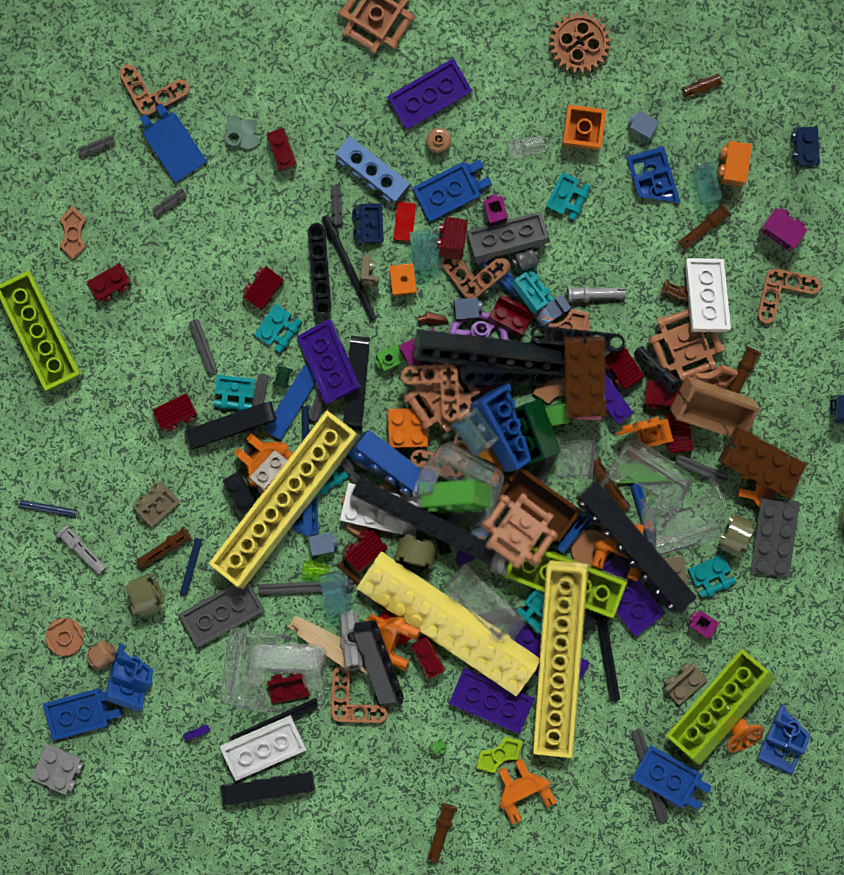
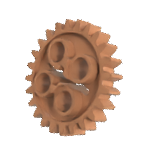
[549,11,611,74]

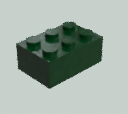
[514,398,561,467]

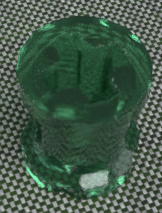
[272,366,293,388]

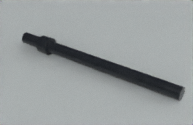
[321,215,377,321]

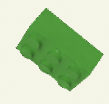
[421,480,490,515]

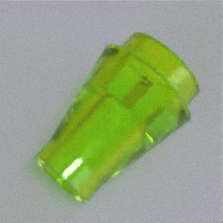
[301,560,330,578]

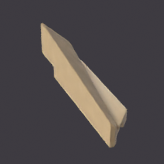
[288,616,369,675]

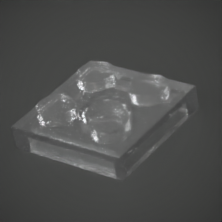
[556,438,596,479]

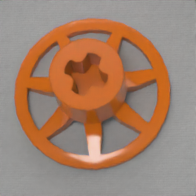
[726,719,764,752]

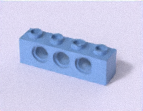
[335,136,410,203]

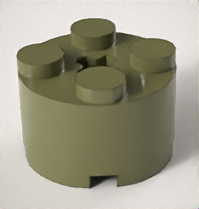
[718,514,757,558]
[394,534,437,570]
[125,573,165,617]

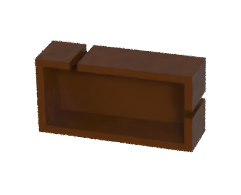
[564,336,606,418]
[718,427,807,499]
[496,467,582,542]

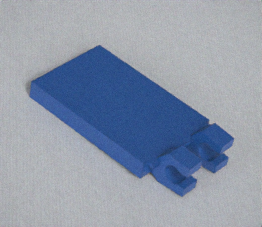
[140,103,207,182]
[413,160,492,222]
[43,688,123,741]
[632,744,712,810]

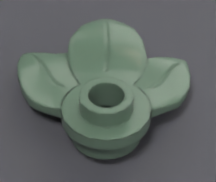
[224,114,260,149]

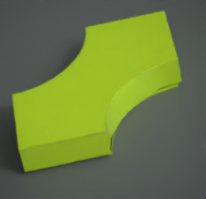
[476,736,523,773]

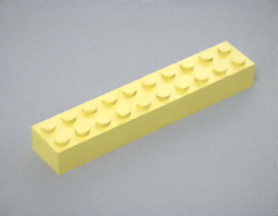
[209,411,361,589]
[356,551,540,696]
[533,561,589,758]

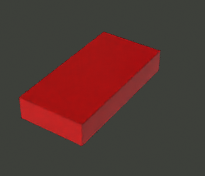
[394,202,416,242]

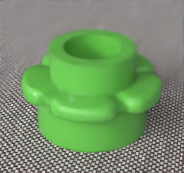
[429,739,447,756]

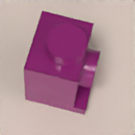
[483,194,508,225]
[688,610,720,639]

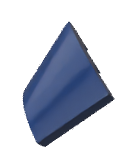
[627,146,680,203]
[104,643,153,712]
[757,705,811,774]

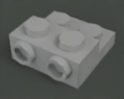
[31,743,83,795]

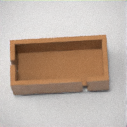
[670,376,760,437]

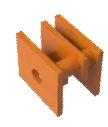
[390,263,417,296]

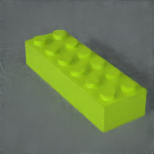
[0,270,82,392]
[505,544,627,618]
[666,649,775,765]

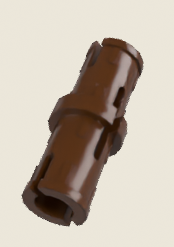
[682,73,723,99]

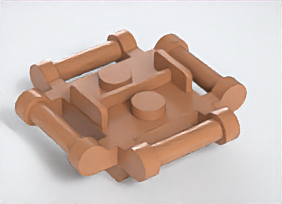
[338,0,416,54]
[648,306,726,383]
[403,361,482,433]
[481,492,558,569]

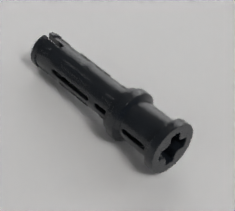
[634,346,681,394]

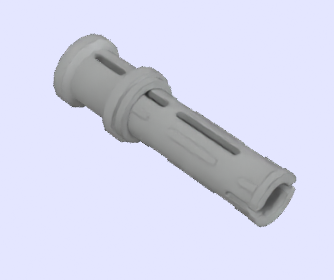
[567,286,626,303]
[56,524,107,575]

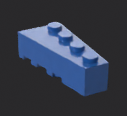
[470,383,531,472]
[347,430,429,497]

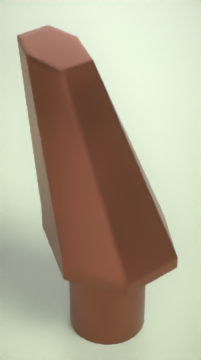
[418,311,449,325]

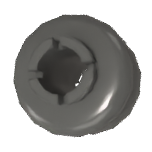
[511,248,540,273]

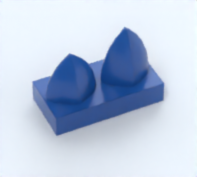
[291,496,319,535]

